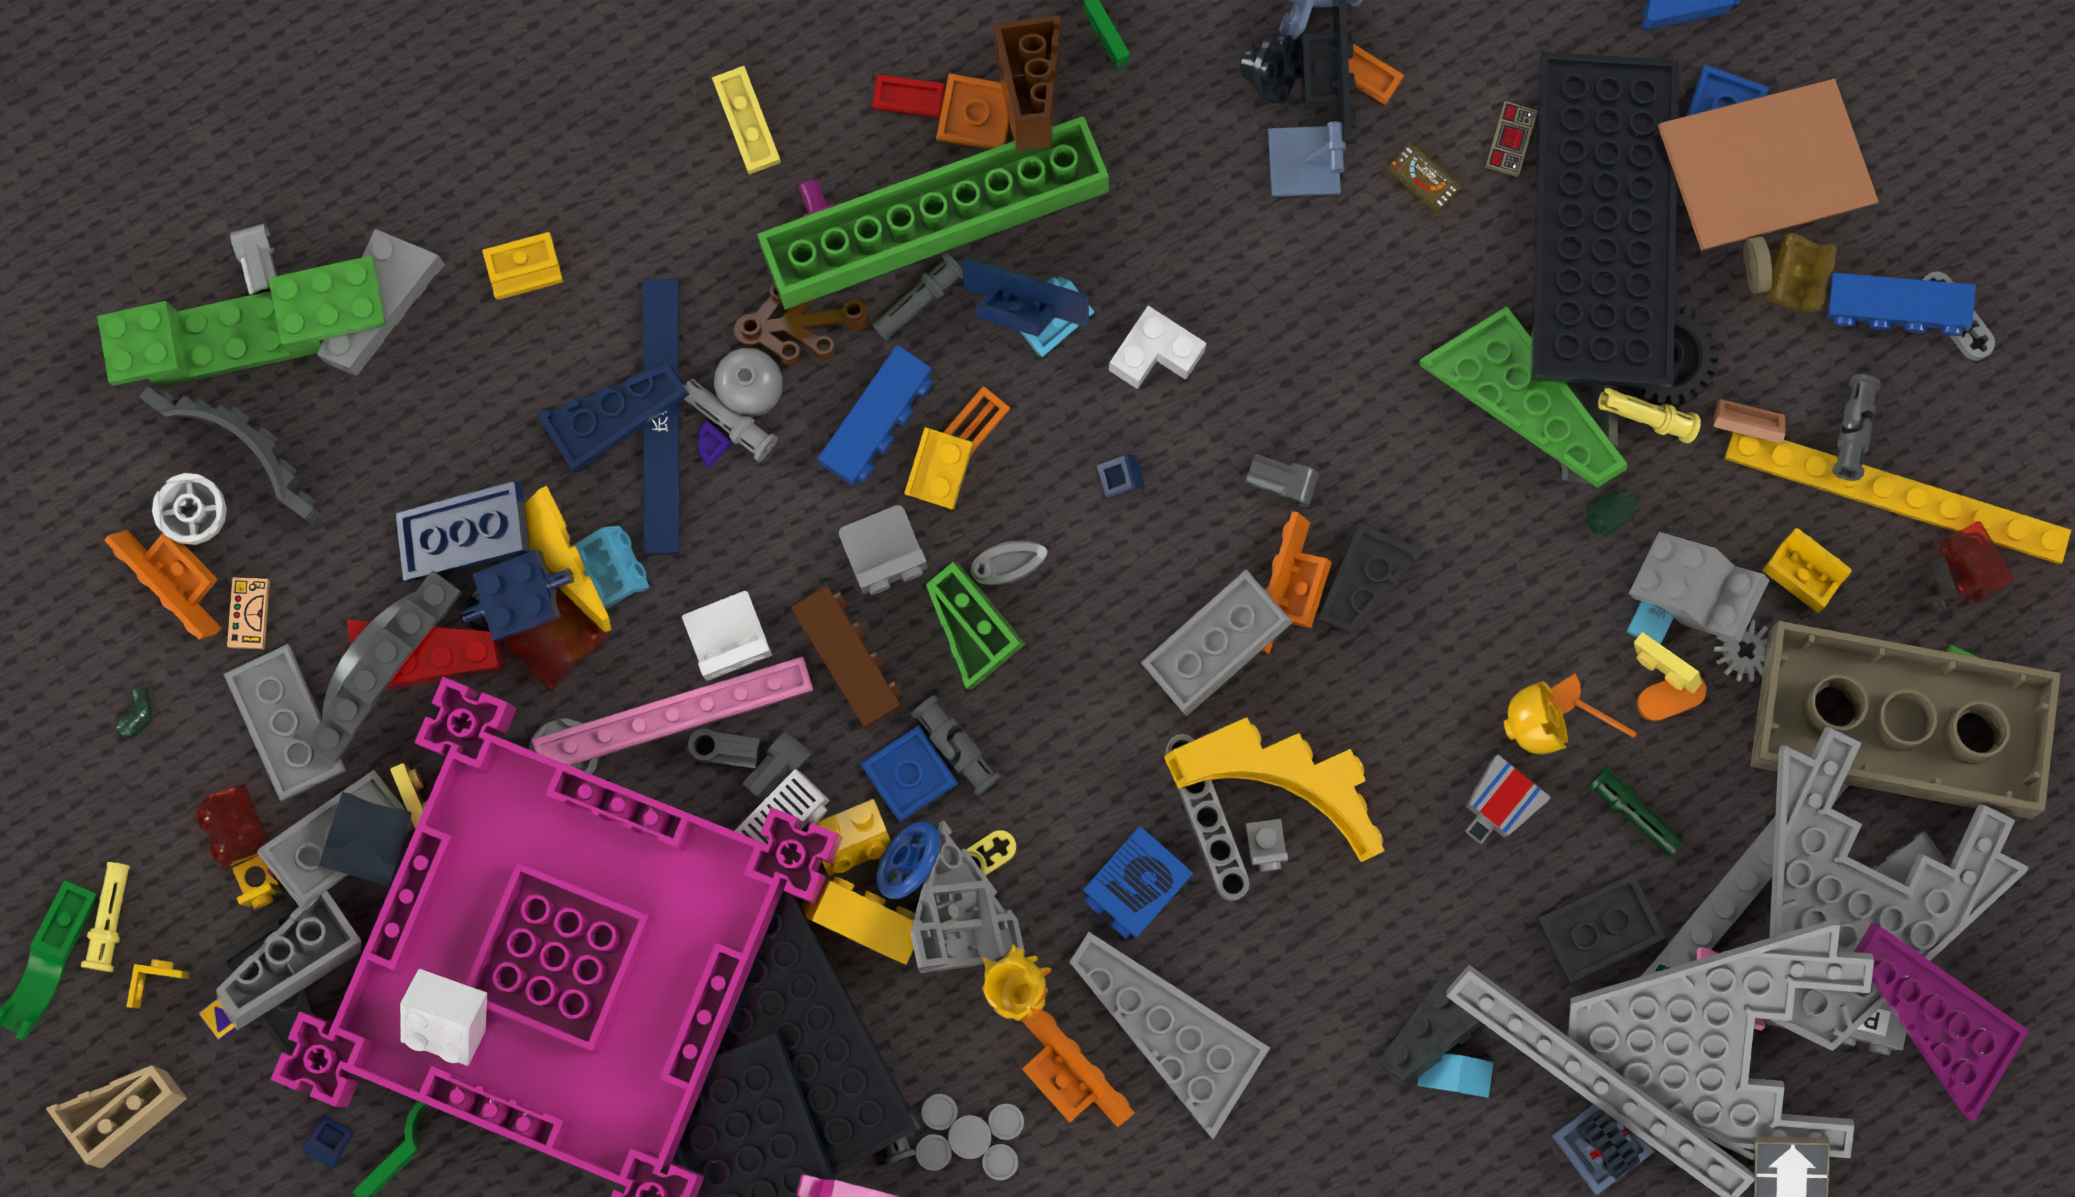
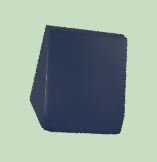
[1097,454,1145,498]
[303,1115,355,1169]

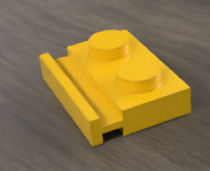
[482,232,564,300]
[904,427,974,509]

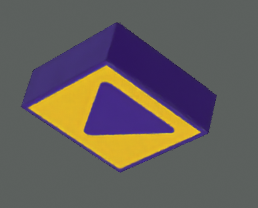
[197,998,236,1042]

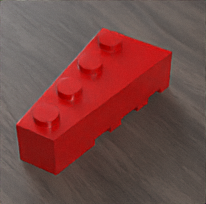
[347,620,503,691]

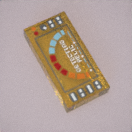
[1387,142,1462,214]

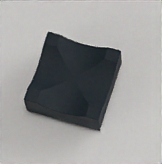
[318,791,412,886]

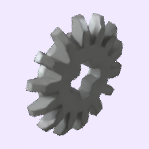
[1714,620,1768,682]

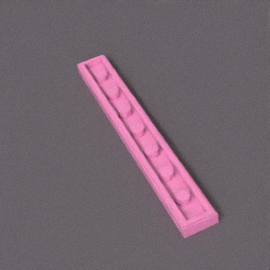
[532,657,814,766]

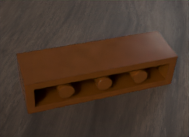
[791,586,903,731]

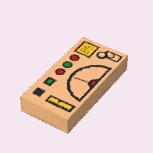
[227,577,270,650]

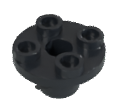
[1240,33,1302,104]

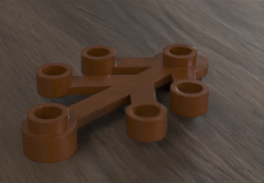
[734,283,869,365]

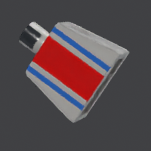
[1465,755,1551,844]

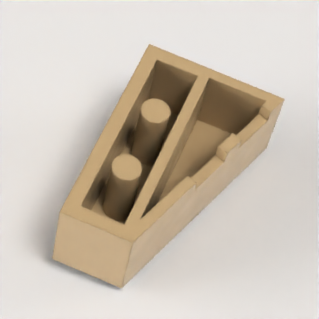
[46,1065,187,1168]

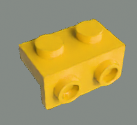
[1762,528,1852,614]
[809,799,891,876]

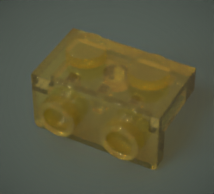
[1766,233,1838,313]

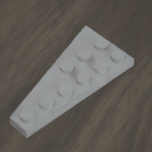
[1069,932,1270,1139]

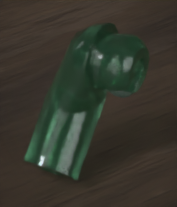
[116,688,152,738]

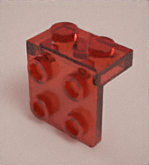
[505,589,610,690]

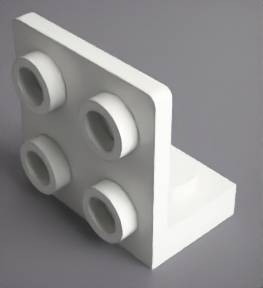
[682,591,772,681]

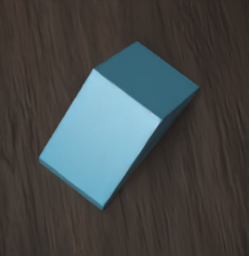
[1417,1053,1494,1098]

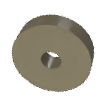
[1743,237,1772,294]

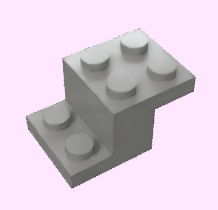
[1629,532,1769,642]

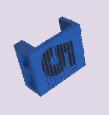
[1083,826,1193,939]

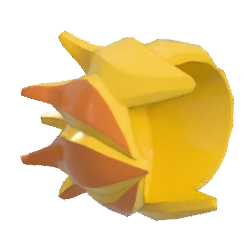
[982,944,1051,1021]

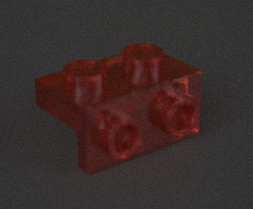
[1939,521,2015,603]
[196,784,269,871]

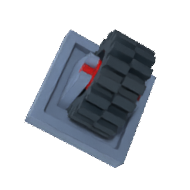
[1551,1104,1654,1195]

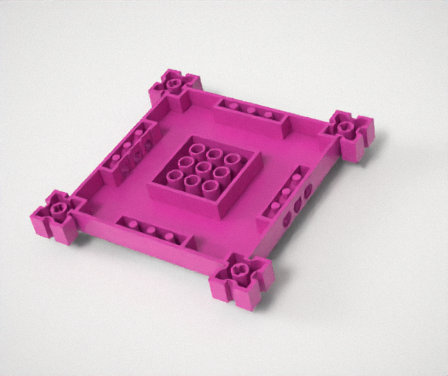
[270,677,843,1197]

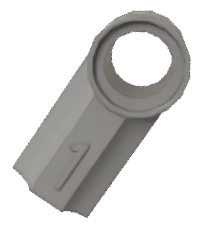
[230,224,277,295]

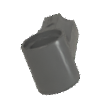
[1245,454,1320,507]
[688,729,761,769]
[742,731,813,802]

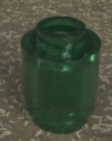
[1585,488,1640,537]

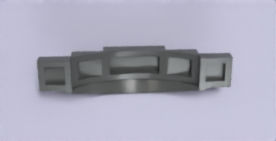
[139,386,320,524]
[305,571,462,763]

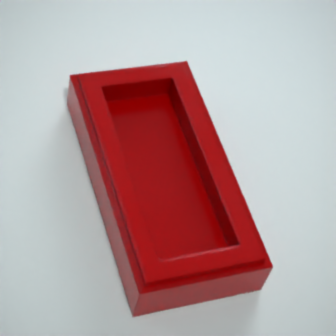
[872,74,945,119]

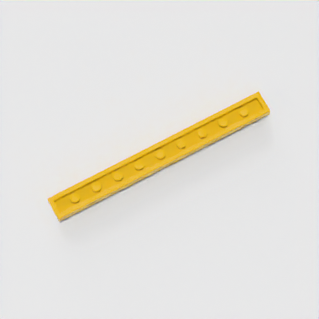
[1724,432,2071,564]

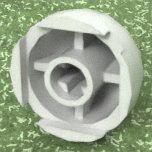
[152,473,227,545]

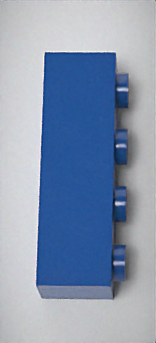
[1827,273,1976,336]
[818,345,934,487]

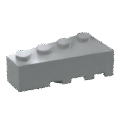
[317,229,445,376]
[216,891,361,1030]

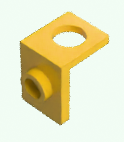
[233,856,282,909]
[127,959,190,1009]

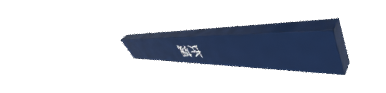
[643,279,680,555]

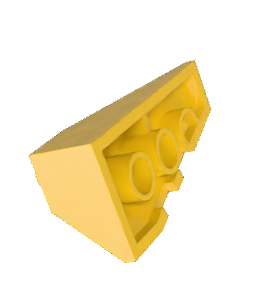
[524,486,612,632]

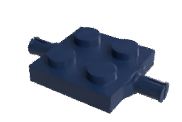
[461,550,574,642]

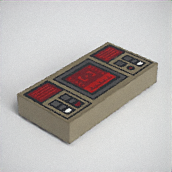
[1485,101,1538,177]

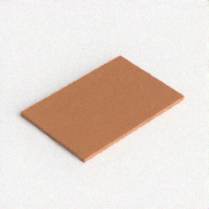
[1658,79,1879,251]

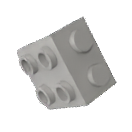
[839,505,928,595]

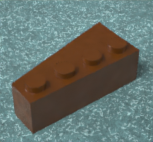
[993,15,1062,151]

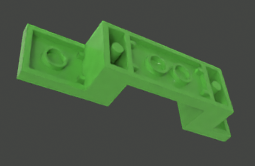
[97,256,387,388]

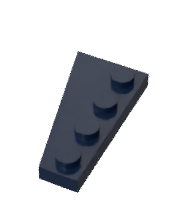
[537,364,690,473]

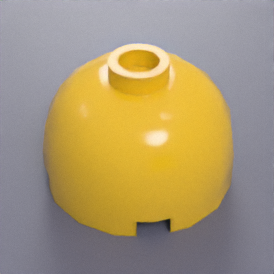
[1504,681,1568,755]

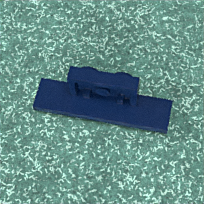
[962,258,1089,337]

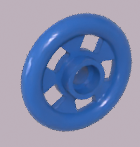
[876,822,940,899]

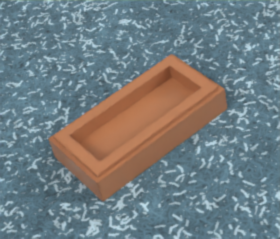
[1714,399,1786,444]

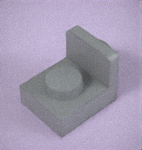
[1246,819,1288,872]

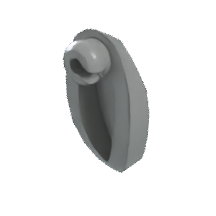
[971,541,1047,585]

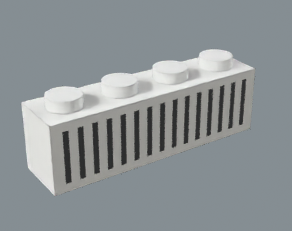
[734,769,830,844]

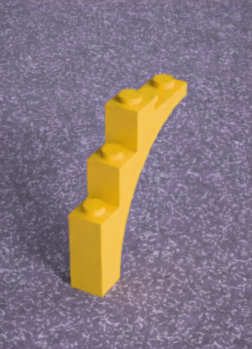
[1164,717,1385,862]

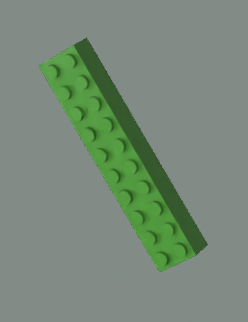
[757,116,1109,310]

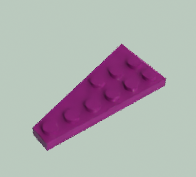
[1854,923,2029,1122]

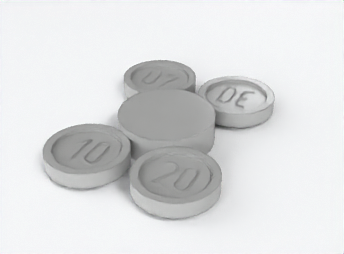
[916,1094,1024,1180]

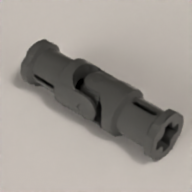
[1832,374,1881,481]
[910,695,1002,796]

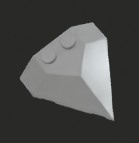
[910,821,1025,973]

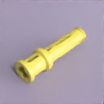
[1598,388,1701,444]
[81,862,130,972]

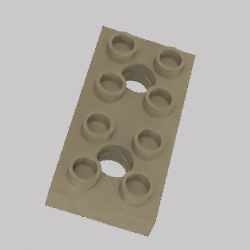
[1750,621,2061,819]

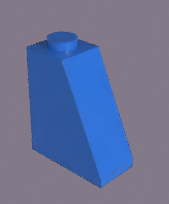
[1641,0,1740,30]

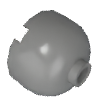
[714,348,783,418]

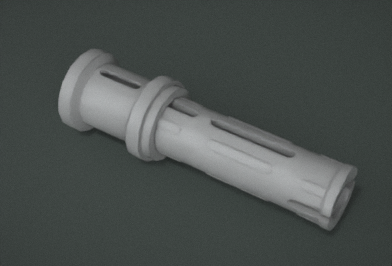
[684,379,778,462]

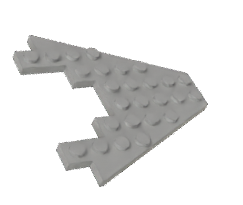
[1767,727,2029,1051]
[1567,919,1874,1161]

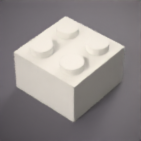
[400,969,487,1066]

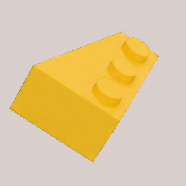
[801,876,915,965]

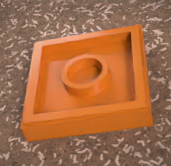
[936,73,1010,150]

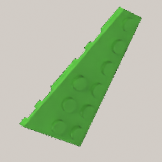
[1420,307,1627,488]

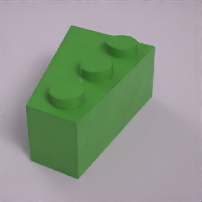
[926,562,1026,689]

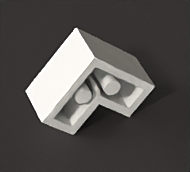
[1109,306,1207,389]

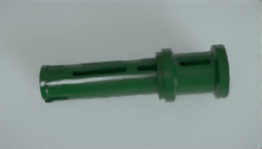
[1586,765,1684,856]

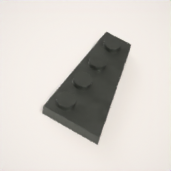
[216,919,313,1054]

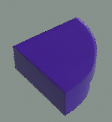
[698,420,733,469]

